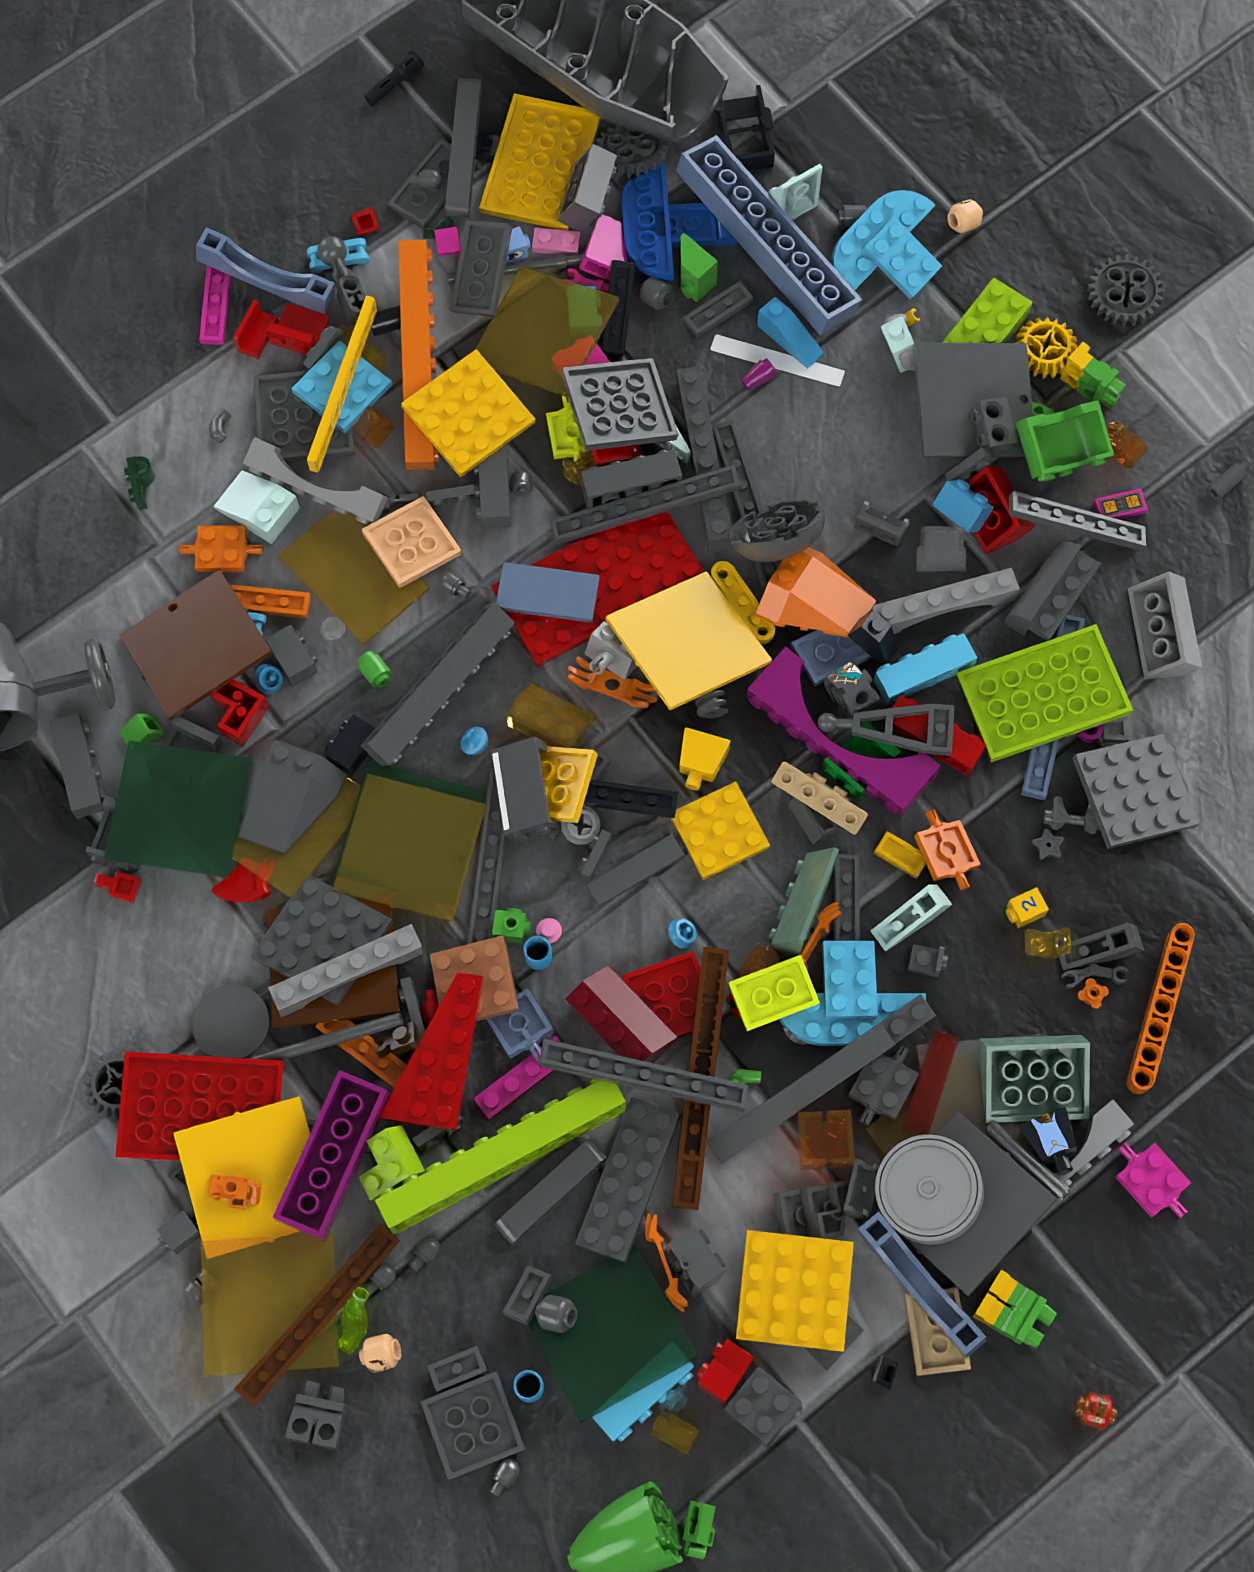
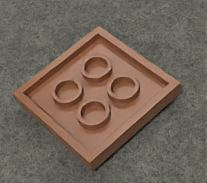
[430,935,519,1021]

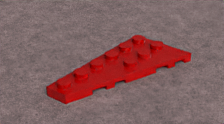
[378,972,484,1131]

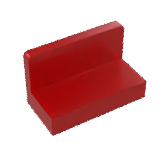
[233,300,279,359]

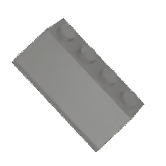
[1128,571,1202,679]

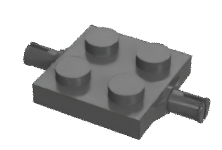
[849,1045,919,1126]

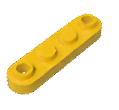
[711,561,775,644]

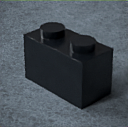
[325,714,375,777]

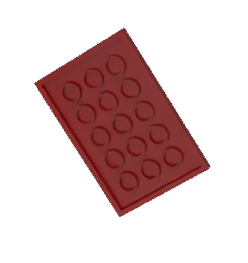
[115,1052,283,1161]

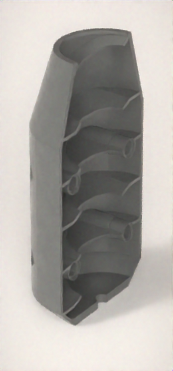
[461,0,729,143]

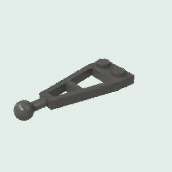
[818,704,955,756]

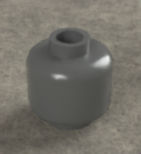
[639,277,675,310]
[535,1295,577,1333]

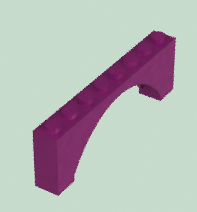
[747,647,941,817]

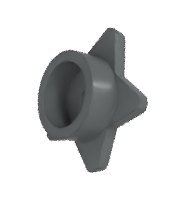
[1031,829,1064,860]

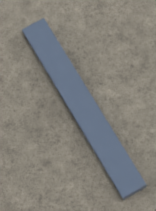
[1021,615,1085,801]

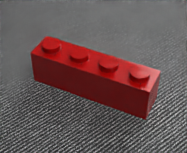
[883,695,987,777]

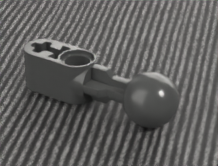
[317,236,366,325]

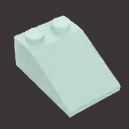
[767,164,822,220]
[213,470,300,544]

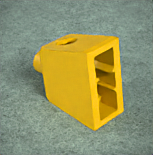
[679,727,731,791]

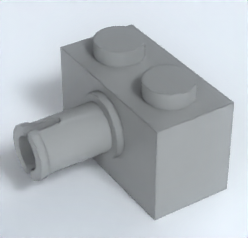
[584,622,637,680]

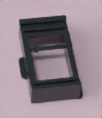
[715,85,775,171]

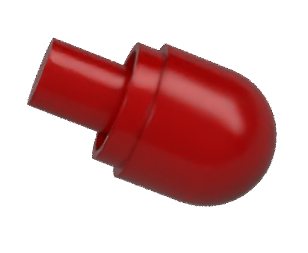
[421,990,439,1025]

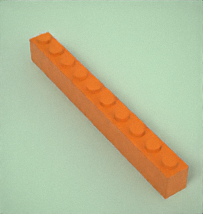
[398,240,439,471]

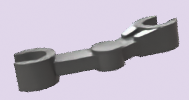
[1060,963,1128,989]

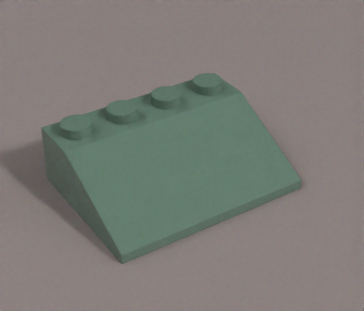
[767,847,839,959]
[979,1035,1090,1123]

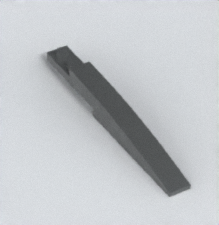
[707,994,936,1164]

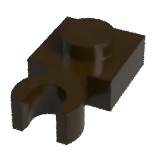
[374,1021,419,1057]

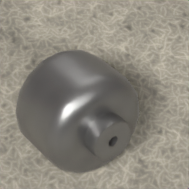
[510,471,533,496]

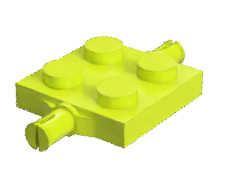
[546,394,592,470]

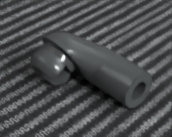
[209,409,231,443]

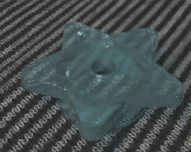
[659,1384,687,1413]

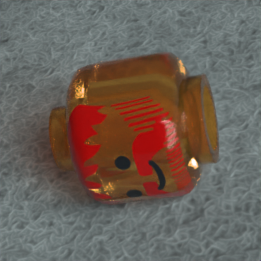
[1075,1391,1117,1431]

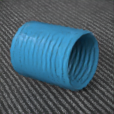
[523,936,552,970]
[513,1370,544,1403]

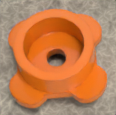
[1078,978,1109,1009]

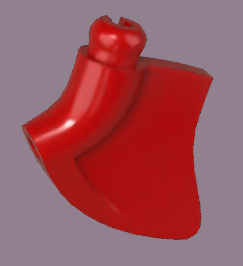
[211,857,276,903]

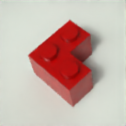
[210,679,269,747]
[696,1339,754,1405]

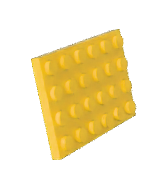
[479,94,601,230]

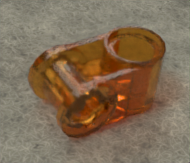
[1106,422,1148,468]

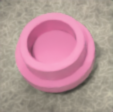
[536,918,562,944]

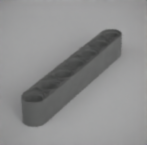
[445,78,482,218]

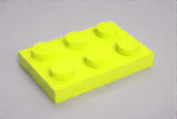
[728,955,820,1031]

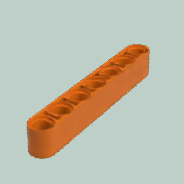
[1127,923,1195,1095]

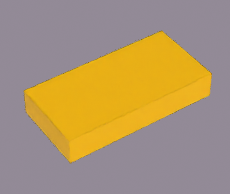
[873,831,926,879]

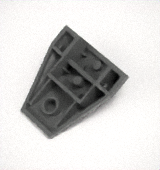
[238,740,347,854]

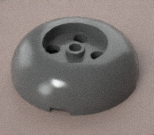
[729,499,825,562]

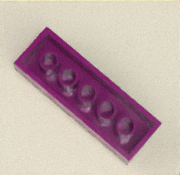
[273,1070,390,1242]

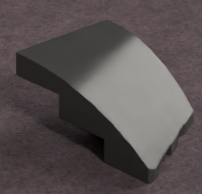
[773,1179,851,1239]

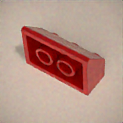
[966,466,1036,554]

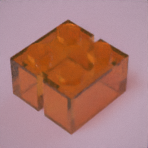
[796,1110,855,1170]

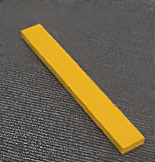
[307,295,377,473]

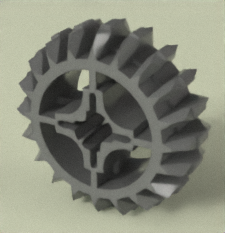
[84,1050,126,1120]

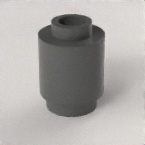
[838,205,869,229]

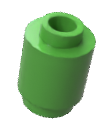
[358,651,392,688]

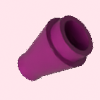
[741,358,777,391]

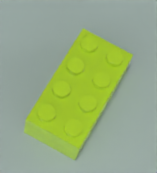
[942,278,1033,343]

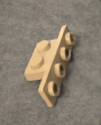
[772,762,868,835]

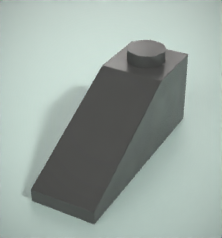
[1057,923,1144,971]

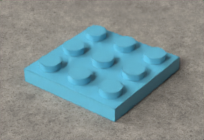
[291,340,392,433]

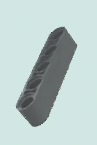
[494,1138,608,1245]

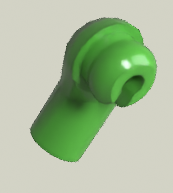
[727,1069,761,1084]

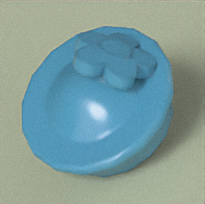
[254,664,283,694]
[460,727,488,755]
[668,919,697,949]

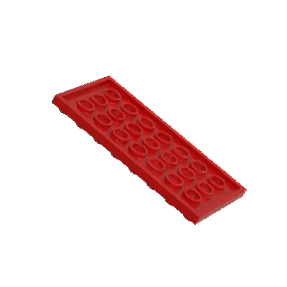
[491,512,705,667]

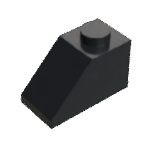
[847,609,898,666]

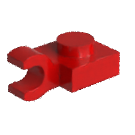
[94,871,142,904]

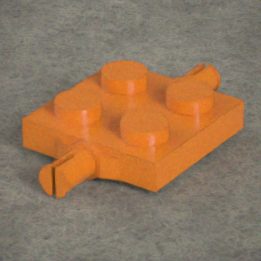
[179,526,263,572]
[914,809,981,891]

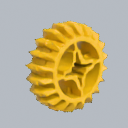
[1015,316,1078,379]

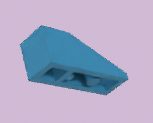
[757,297,824,369]

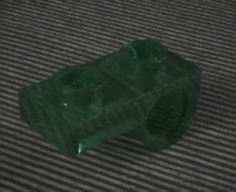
[124,456,155,510]

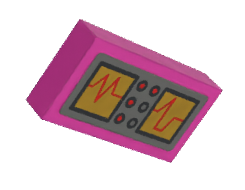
[1093,488,1148,519]

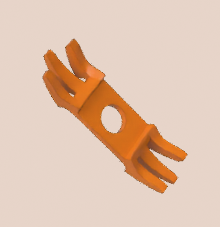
[567,656,658,708]
[801,902,842,969]
[645,1213,688,1313]

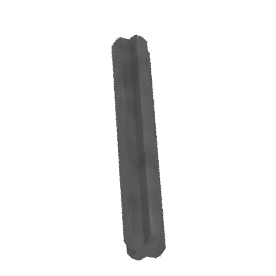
[985,1121,1070,1200]

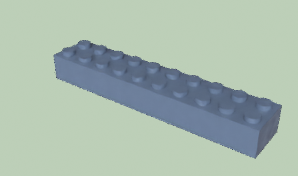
[676,135,862,336]

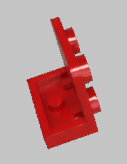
[266,304,330,355]

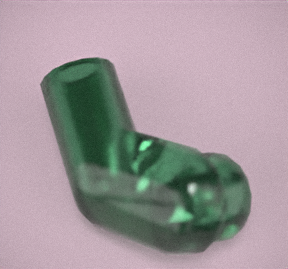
[423,216,454,239]

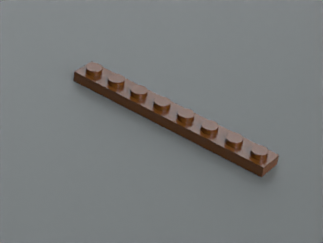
[234,1223,400,1407]

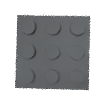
[420,1371,526,1481]

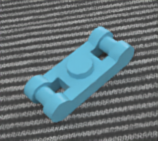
[307,238,369,273]

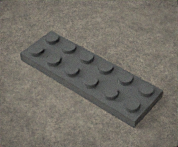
[575,1097,681,1264]

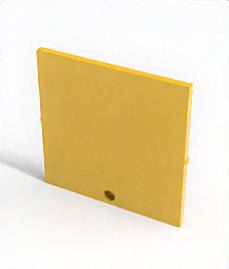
[605,571,772,710]
[173,1096,310,1260]

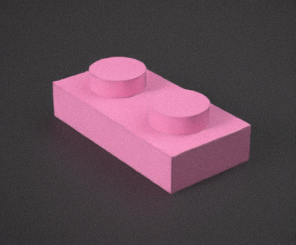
[532,227,581,256]

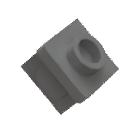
[908,945,948,977]

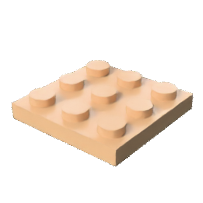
[362,496,461,589]

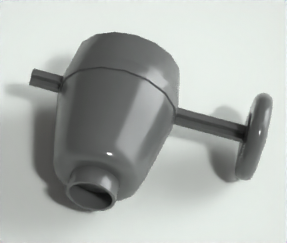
[0,622,116,751]

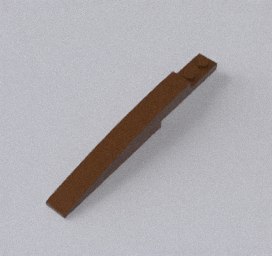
[672,947,729,1211]

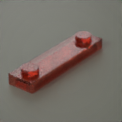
[902,1029,959,1135]

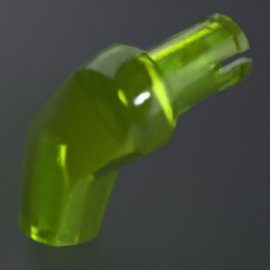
[337,1287,369,1355]

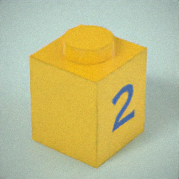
[1006,887,1049,928]

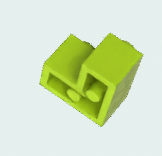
[359,1125,425,1200]

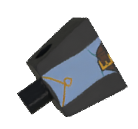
[1019,1107,1077,1176]

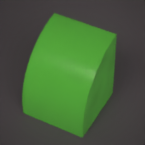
[119,713,165,751]

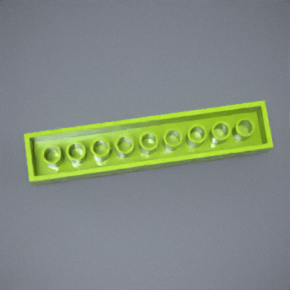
[375,1079,626,1236]

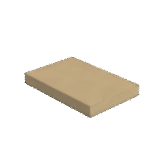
[904,1287,971,1376]

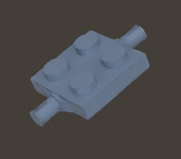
[486,988,554,1061]

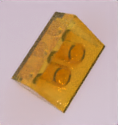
[506,683,596,749]

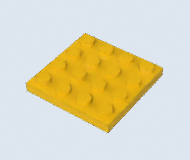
[401,349,536,478]
[736,1230,854,1352]

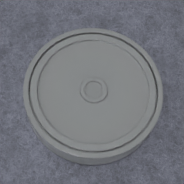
[875,1135,984,1245]

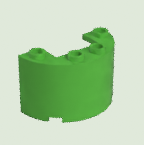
[1016,400,1114,482]

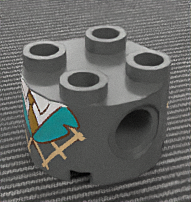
[823,660,880,719]

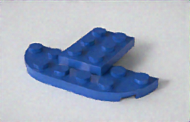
[622,162,717,280]

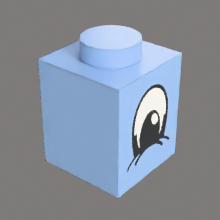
[506,226,531,264]

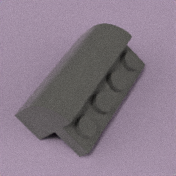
[1004,541,1101,641]

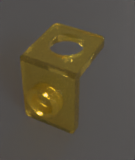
[1024,927,1072,959]

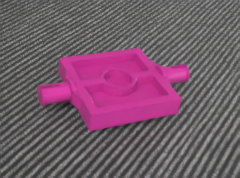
[1115,1143,1191,1219]

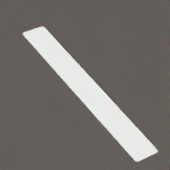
[711,334,845,387]

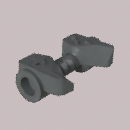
[1043,796,1100,834]

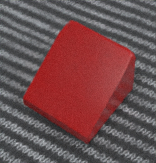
[350,207,380,237]

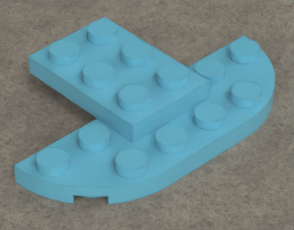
[831,190,942,299]
[779,941,926,1046]

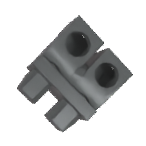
[285,1381,347,1451]

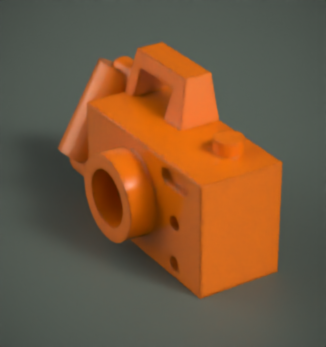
[209,1175,261,1209]

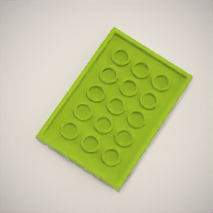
[956,624,1133,762]

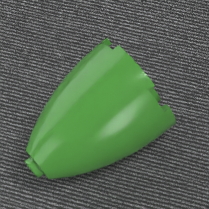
[567,1481,683,1572]

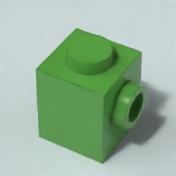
[492,908,531,944]

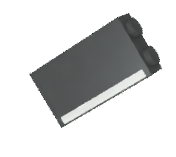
[491,737,559,841]

